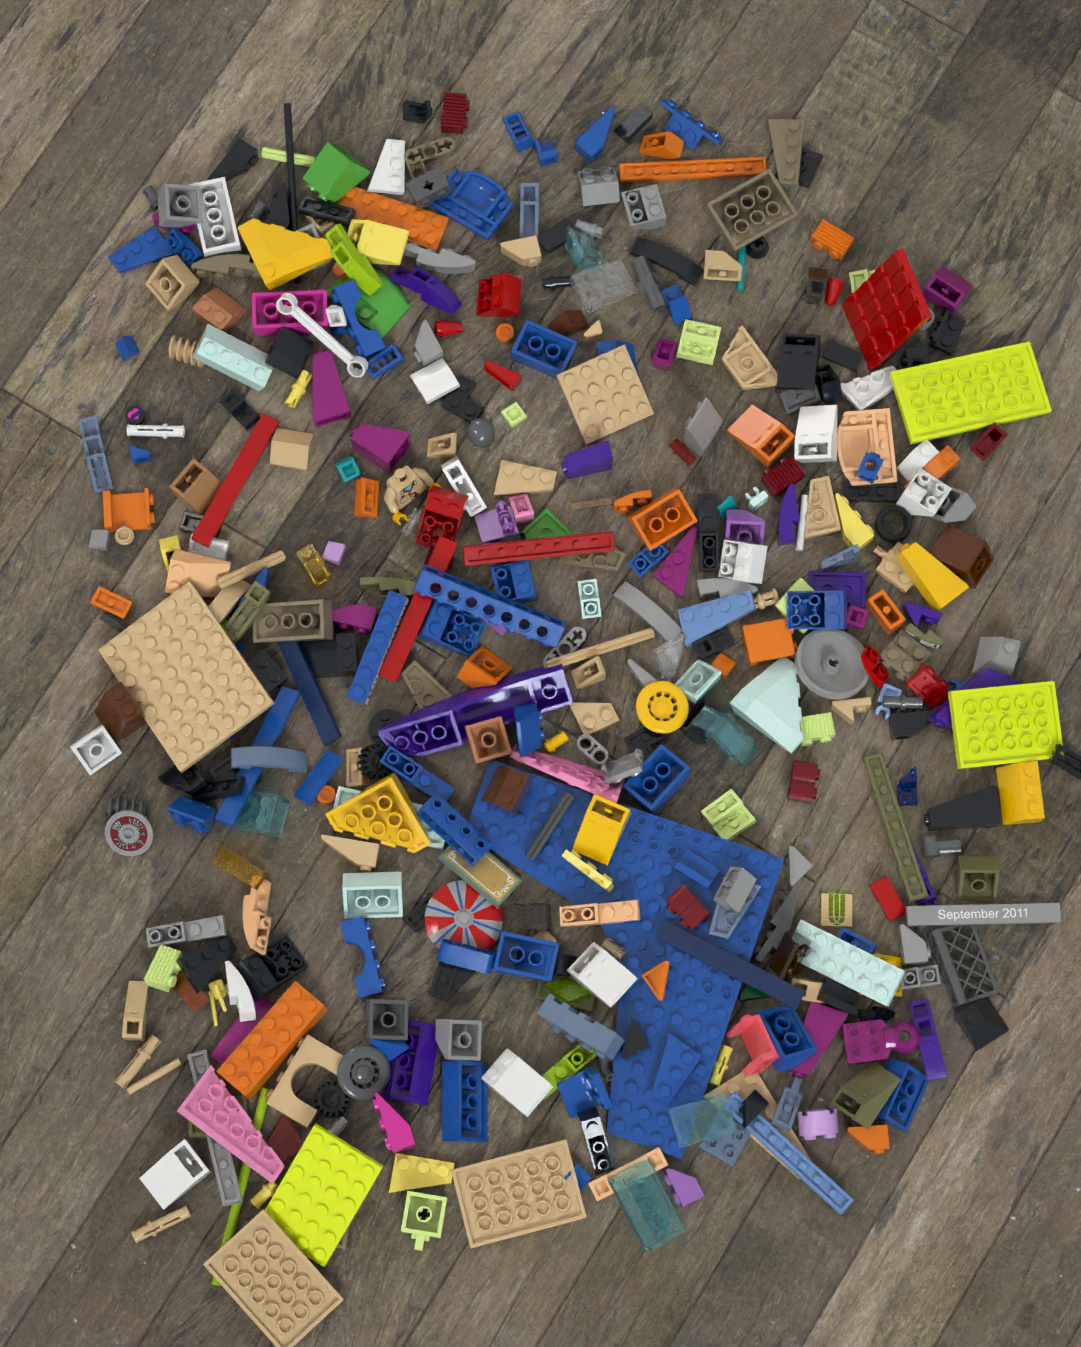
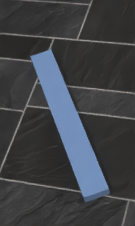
[721,1091,854,1215]

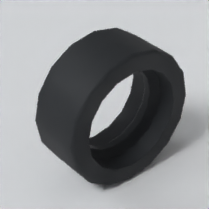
[875,505,912,543]

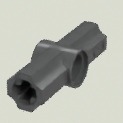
[630,255,667,313]

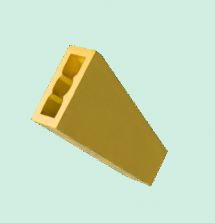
[895,542,969,611]

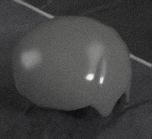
[466,418,495,448]

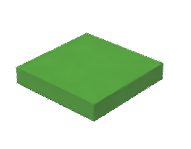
[521,508,573,561]

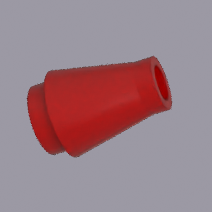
[824,277,844,307]
[434,319,462,338]

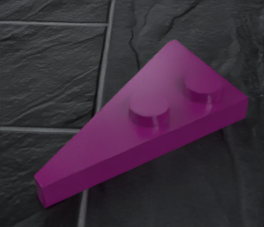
[652,525,697,599]

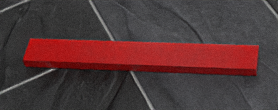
[191,414,280,548]
[462,531,615,566]
[378,536,458,683]

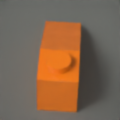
[904,445,961,489]

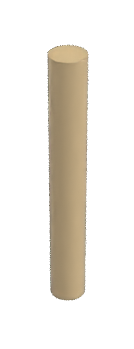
[126,1058,182,1095]

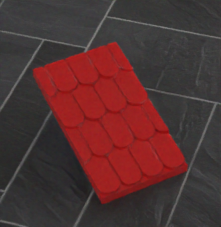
[842,248,932,371]

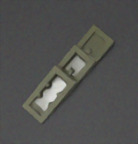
[360,577,416,600]

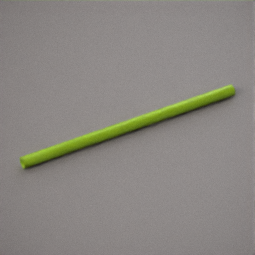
[211,1088,270,1286]

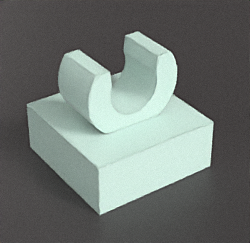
[745,487,768,512]

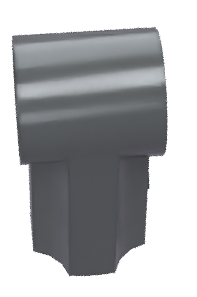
[921,836,961,858]

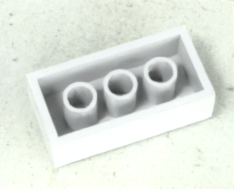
[189,177,242,258]

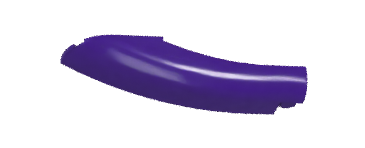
[377,664,574,756]

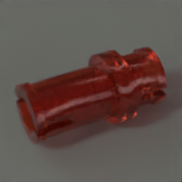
[668,438,697,466]

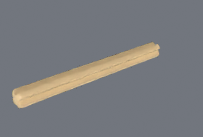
[546,628,655,668]

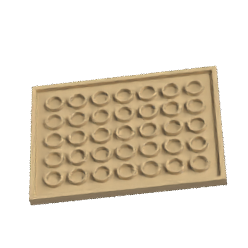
[98,581,275,773]

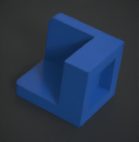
[534,139,558,167]

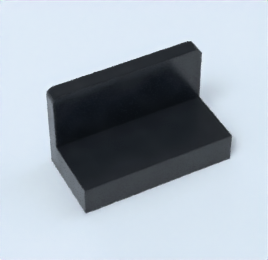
[816,978,860,1016]

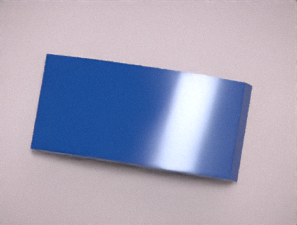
[165,228,203,267]
[628,544,669,578]

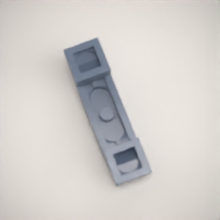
[231,746,307,773]

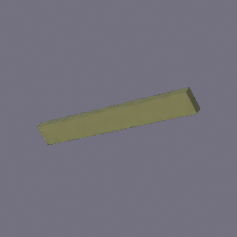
[863,752,928,902]

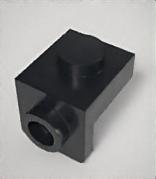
[403,100,432,124]

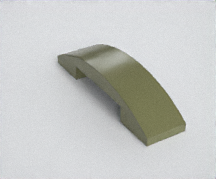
[223,580,271,645]

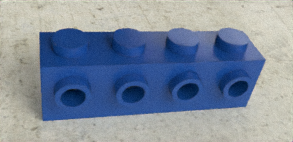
[416,793,493,867]

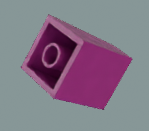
[350,424,411,474]

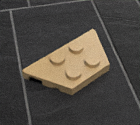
[721,325,778,390]

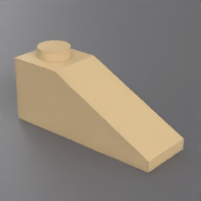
[321,835,380,872]

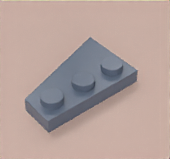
[709,877,762,939]

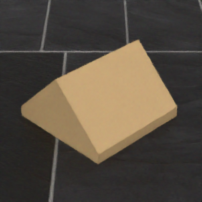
[270,428,314,471]

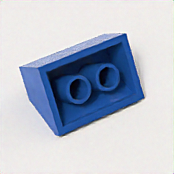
[511,320,578,379]
[623,744,692,815]
[756,1004,818,1072]
[876,1058,928,1132]

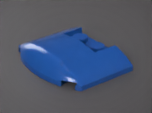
[430,169,514,240]

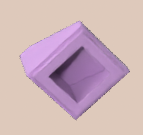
[322,541,346,565]

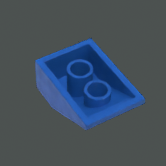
[493,931,559,982]

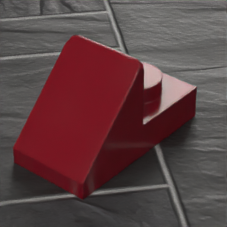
[970,422,1009,461]

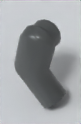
[598,1057,615,1081]

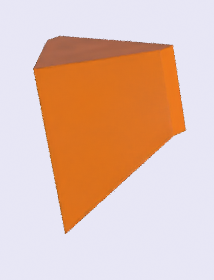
[641,961,670,1002]

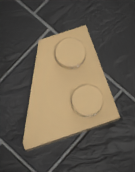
[569,702,619,735]

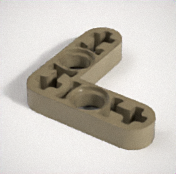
[404,137,455,190]

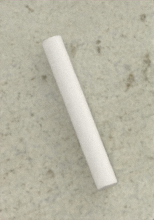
[795,495,809,551]

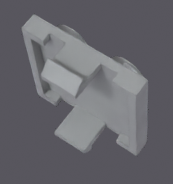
[601,748,644,785]

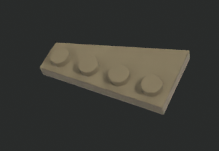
[768,119,805,188]

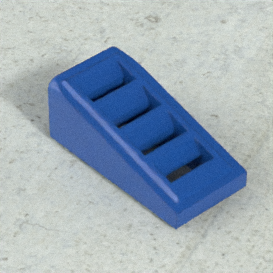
[502,111,534,153]
[367,343,406,380]

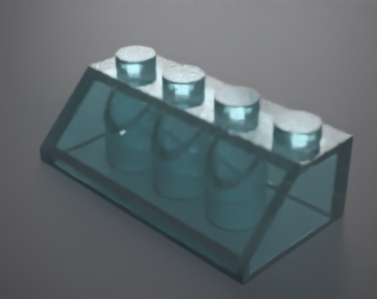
[608,1159,686,1252]

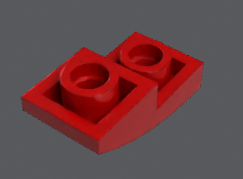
[861,644,889,688]
[869,876,906,921]

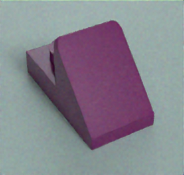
[652,338,677,371]

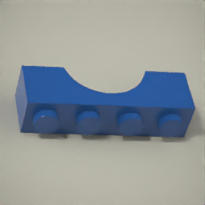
[330,279,386,358]
[340,916,385,1000]

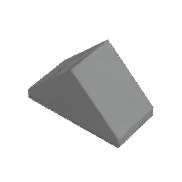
[787,846,813,888]

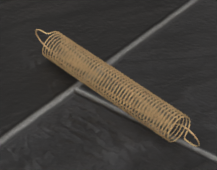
[566,496,621,511]

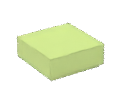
[501,401,527,428]

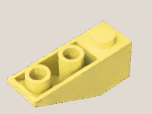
[834,493,874,550]

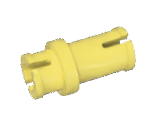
[250,1182,279,1209]

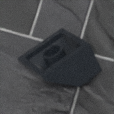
[955,997,1009,1051]

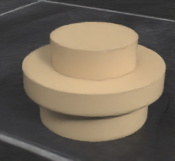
[115,526,134,545]

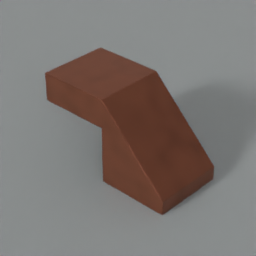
[171,970,210,1013]

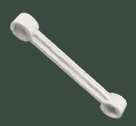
[276,293,368,378]

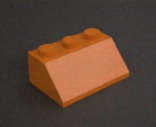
[626,488,697,551]

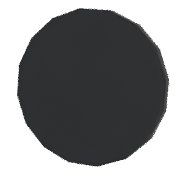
[746,236,769,259]

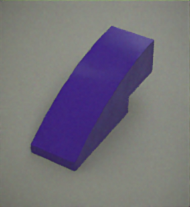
[777,484,800,546]

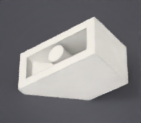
[896,440,939,482]

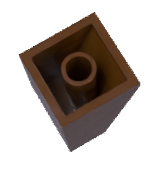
[929,524,994,589]
[95,682,147,744]
[481,765,533,817]

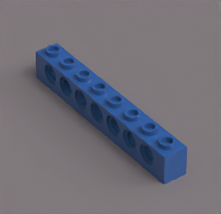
[414,564,565,648]

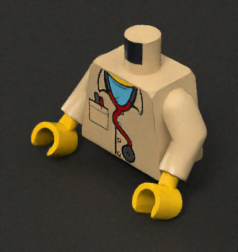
[384,465,441,525]

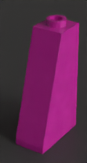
[313,350,351,428]
[788,1001,848,1079]

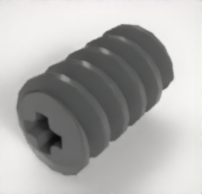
[106,795,148,819]

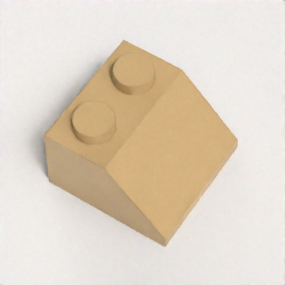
[145,255,200,311]

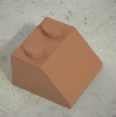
[192,287,247,333]

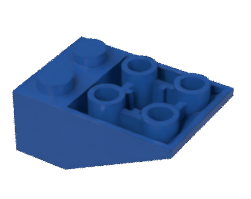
[787,590,847,630]
[417,600,486,657]
[167,795,218,834]

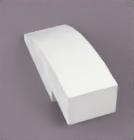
[225,961,256,1022]

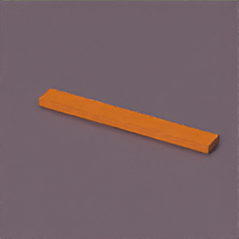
[619,157,767,183]

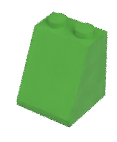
[303,142,371,202]

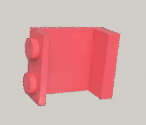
[727,1014,779,1077]

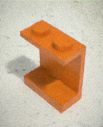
[103,488,155,532]
[741,618,797,667]

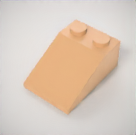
[165,549,231,597]

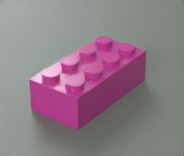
[252,290,329,336]

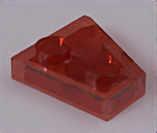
[267,1114,304,1163]

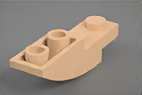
[243,876,271,955]
[559,900,640,927]

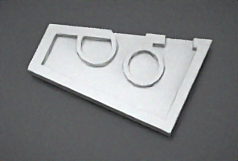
[367,139,405,195]

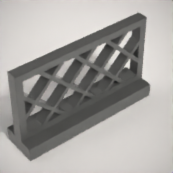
[926,925,999,1008]

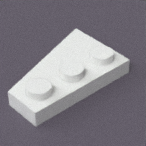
[841,365,897,411]

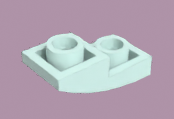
[577,579,601,619]

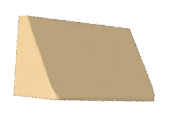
[346,747,370,788]

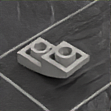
[901,965,941,990]

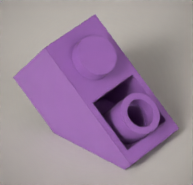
[663,1168,704,1207]

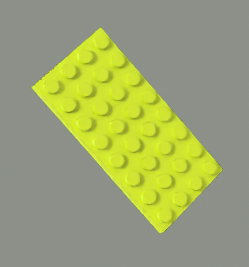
[889,341,1052,444]

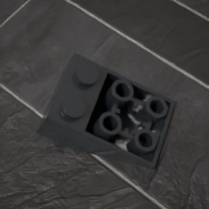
[777,333,821,391]
[236,935,309,1002]

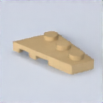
[494,460,557,497]
[804,476,841,539]

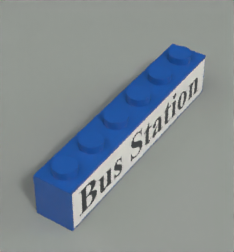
[346,590,409,706]

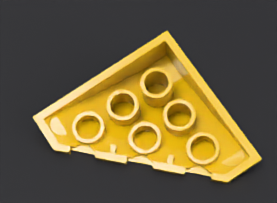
[237,218,334,291]
[325,772,431,853]

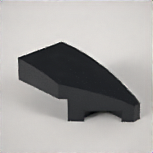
[854,1006,895,1020]
[738,1089,769,1129]

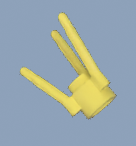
[208,979,238,1026]

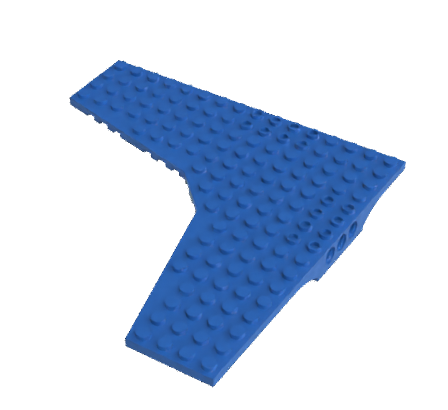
[468,760,784,1159]

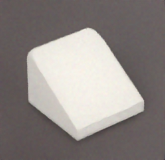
[325,305,347,327]

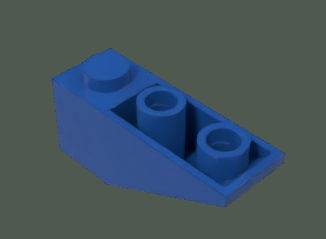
[575,105,615,164]

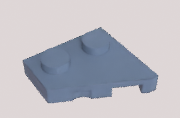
[819,544,860,571]

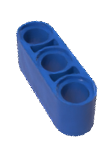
[437,939,496,974]

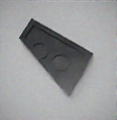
[176,935,236,994]

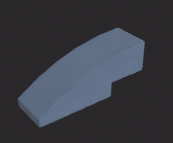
[520,183,539,239]

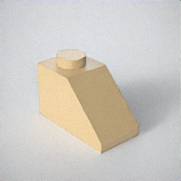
[500,235,541,267]
[703,250,742,281]

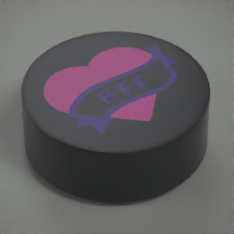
[125,406,145,425]

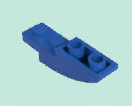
[380,746,455,800]

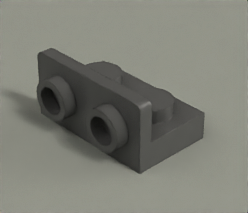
[775,384,821,414]

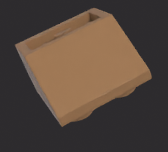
[169,458,222,515]

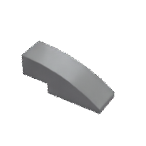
[696,578,758,599]

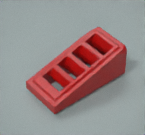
[484,361,522,392]

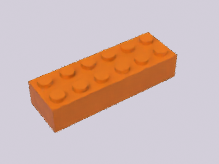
[216,981,328,1100]

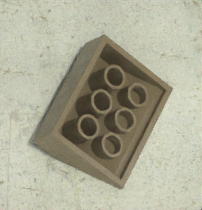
[704,168,798,251]

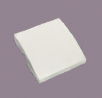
[410,358,460,404]

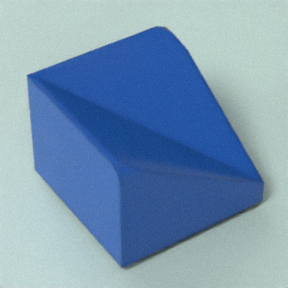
[564,1164,592,1191]

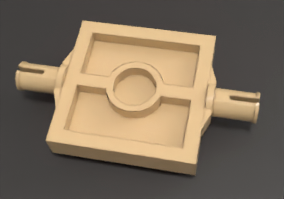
[873,541,915,594]

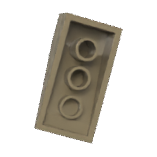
[253,599,333,643]

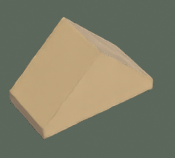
[427,433,457,459]
[571,656,606,689]

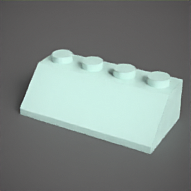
[192,324,273,391]

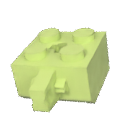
[401,1191,448,1251]

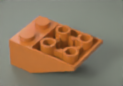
[727,405,795,469]

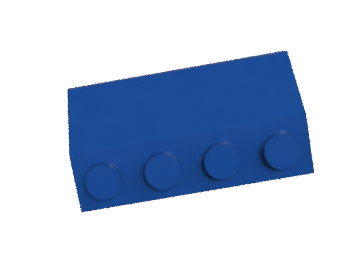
[442,1060,487,1143]

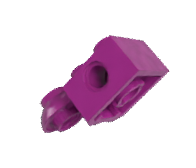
[841,1019,920,1066]

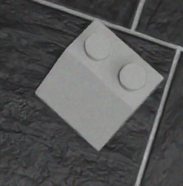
[157,183,202,228]
[435,1019,482,1061]

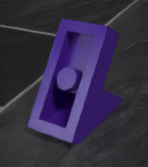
[902,601,942,628]

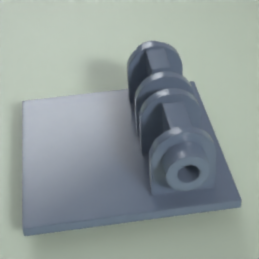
[699,1112,751,1167]

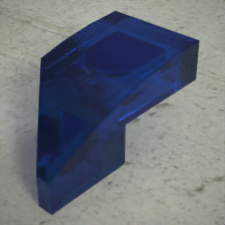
[897,767,918,806]

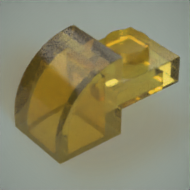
[296,544,332,587]

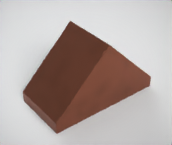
[547,310,589,337]

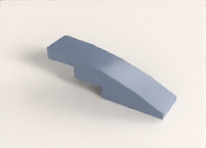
[78,415,113,493]

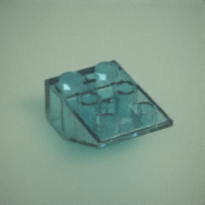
[221,791,290,838]
[668,1094,737,1148]

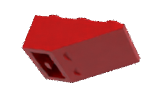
[415,485,469,548]

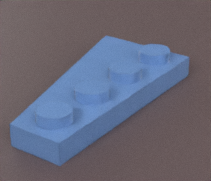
[678,590,756,647]

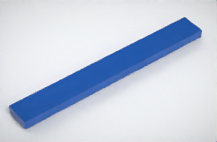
[215,686,301,828]

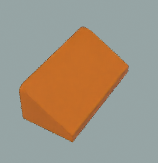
[354,477,379,518]

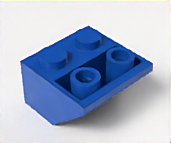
[491,560,538,604]

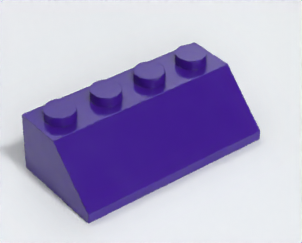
[384,1021,438,1105]

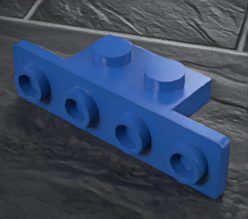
[659,99,724,150]

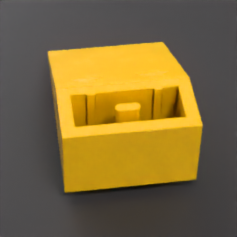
[572,794,632,866]

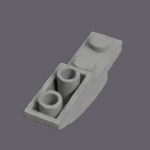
[403,242,476,274]
[146,915,227,948]

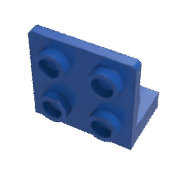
[557,1066,613,1118]

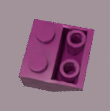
[922,266,973,315]

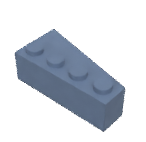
[537,994,625,1061]

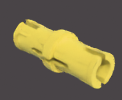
[284,370,313,408]
[709,1045,733,1086]

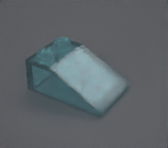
[565,226,604,278]

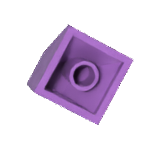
[725,509,765,545]

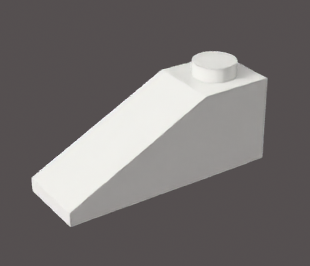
[441,456,487,517]

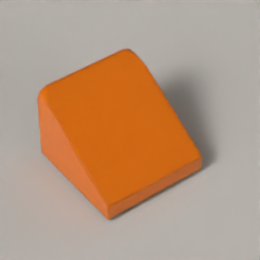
[711,652,736,679]

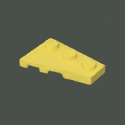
[389,1153,455,1193]

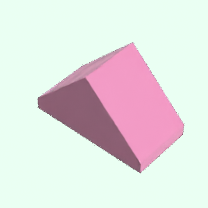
[509,493,534,525]

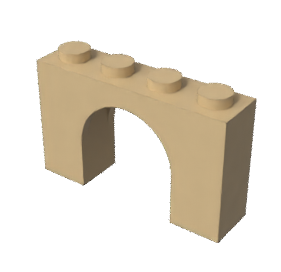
[266,1035,343,1129]

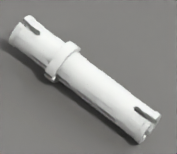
[127,424,185,439]

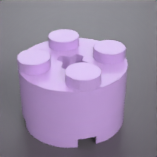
[797,1108,839,1140]

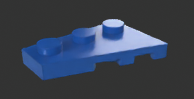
[108,226,175,273]

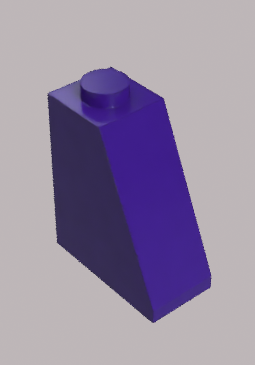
[561,441,613,479]

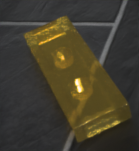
[212,847,268,890]

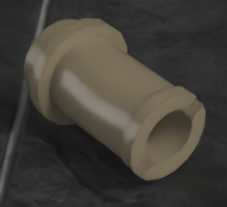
[601,938,627,961]

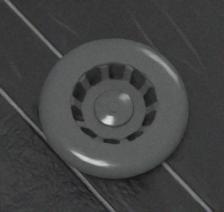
[337,1045,390,1100]

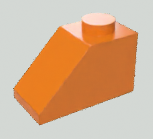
[639,131,684,160]
[846,1125,890,1155]

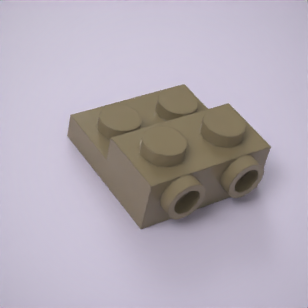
[879,630,932,682]

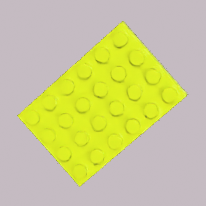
[948,681,1064,769]
[265,1124,384,1267]

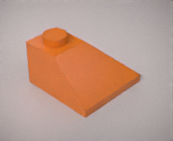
[457,645,513,688]

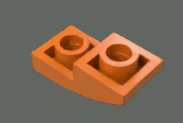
[613,490,652,514]

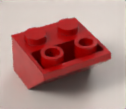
[477,272,521,318]

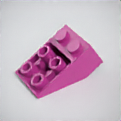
[372,1093,416,1154]

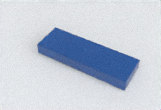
[294,750,344,806]

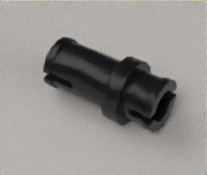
[542,275,571,291]

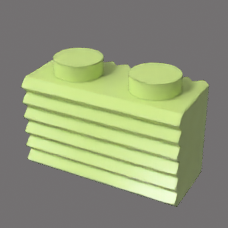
[800,712,836,746]
[144,945,183,992]

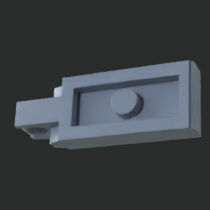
[770,1076,803,1132]

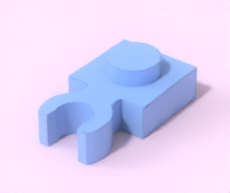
[875,683,902,720]

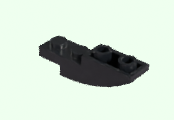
[697,493,719,571]

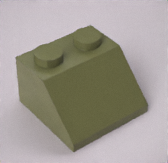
[956,856,1000,902]

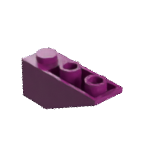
[332,604,378,635]

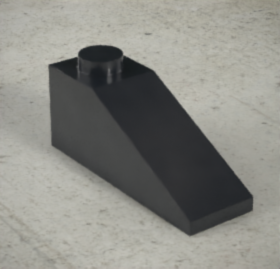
[207,138,259,182]

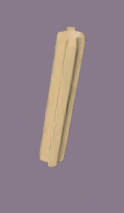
[217,551,286,589]

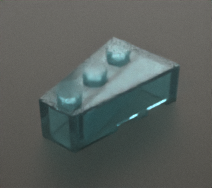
[691,706,758,767]

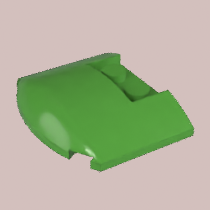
[327,267,410,339]

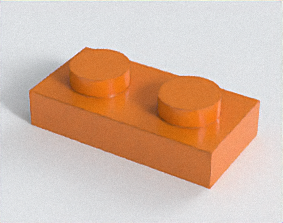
[90,586,133,620]

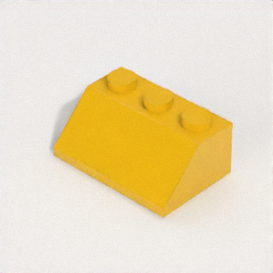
[996,761,1045,825]

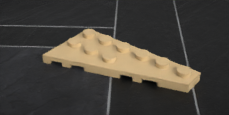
[703,1072,811,1179]

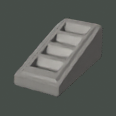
[626,659,658,689]

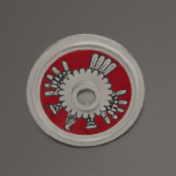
[105,810,154,856]

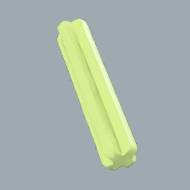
[261,147,315,167]

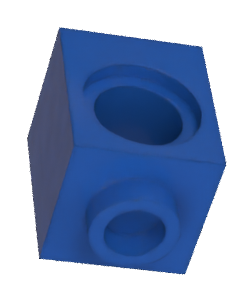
[855,452,883,484]

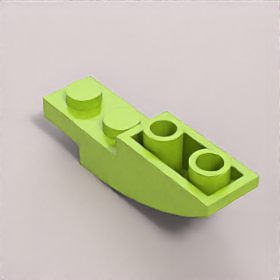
[325,224,383,296]
[542,1045,597,1101]

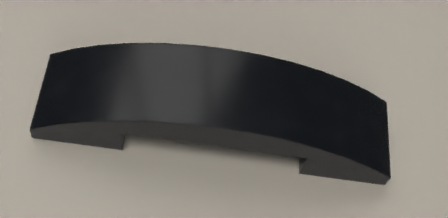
[630,237,704,286]

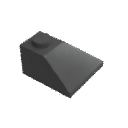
[365,999,409,1040]

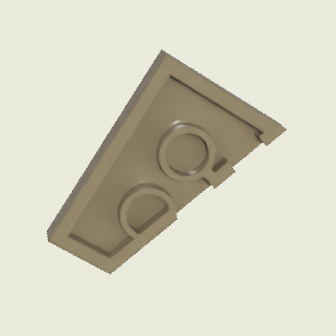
[401,660,452,709]

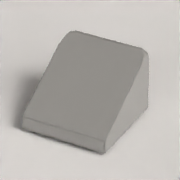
[88,529,111,551]

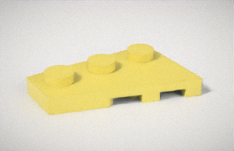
[562,849,614,893]

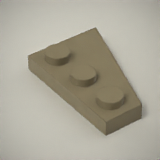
[558,529,626,572]

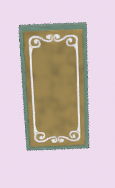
[438,845,523,909]

